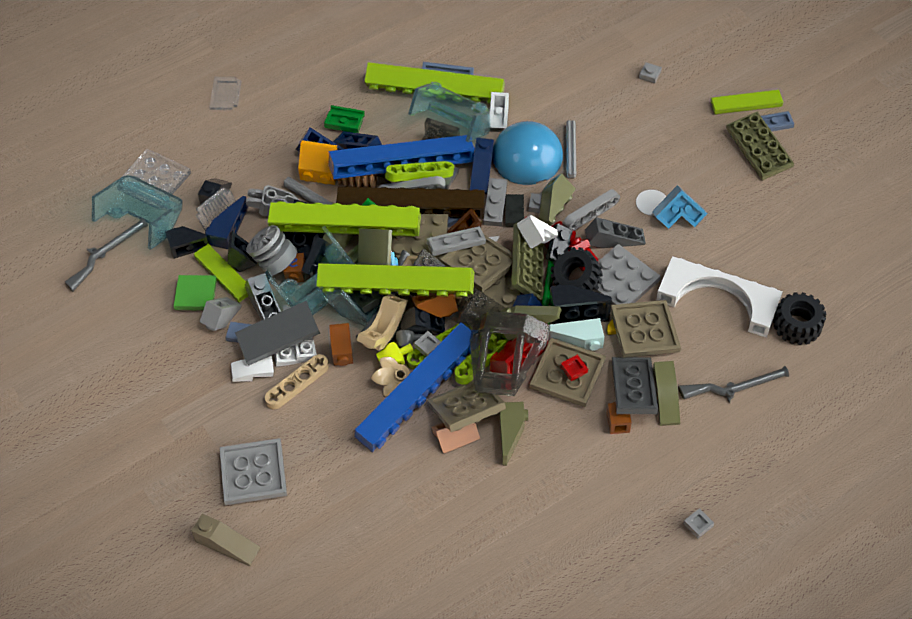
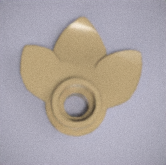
[371,357,410,396]

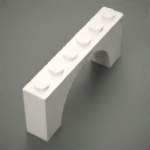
[656,256,783,338]

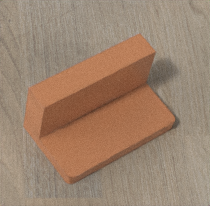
[431,423,480,453]

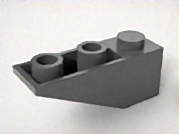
[585,217,646,248]
[245,273,281,321]

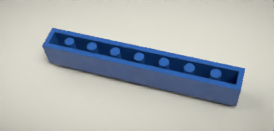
[329,135,475,179]
[355,323,479,452]

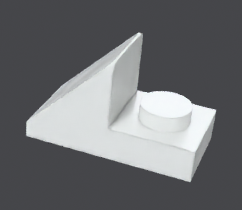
[489,92,509,129]
[517,215,558,248]

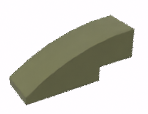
[653,361,680,426]

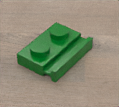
[324,105,365,133]

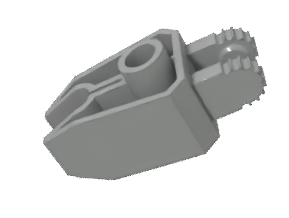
[246,185,299,216]

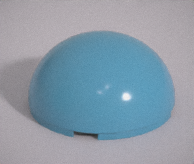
[492,121,563,185]

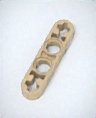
[265,354,329,410]

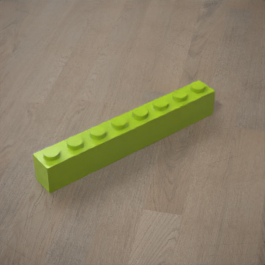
[365,62,505,104]
[268,201,421,236]
[317,263,474,297]

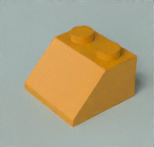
[298,141,337,185]

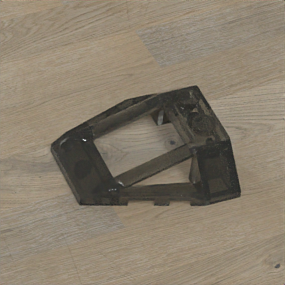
[470,311,551,396]

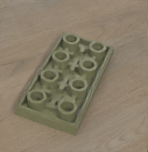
[726,111,794,180]
[512,223,544,302]

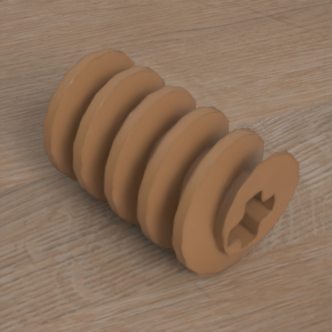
[338,174,378,188]

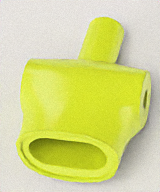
[376,342,414,365]

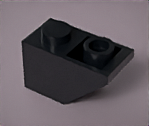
[400,306,445,335]

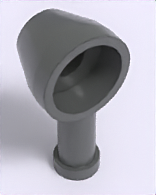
[395,330,432,348]

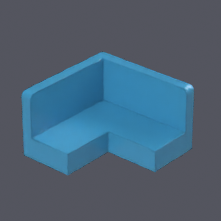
[652,185,707,229]

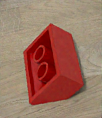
[490,325,549,384]

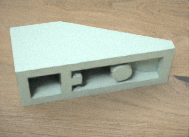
[546,318,604,351]

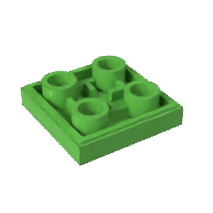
[174,275,217,310]

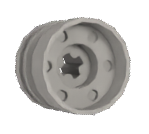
[246,225,297,276]

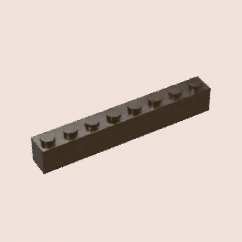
[336,186,485,219]

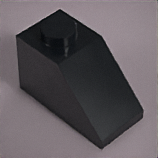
[198,178,232,212]
[165,226,208,259]
[227,231,257,272]

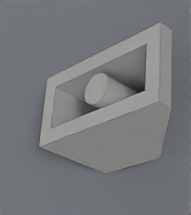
[200,297,242,331]

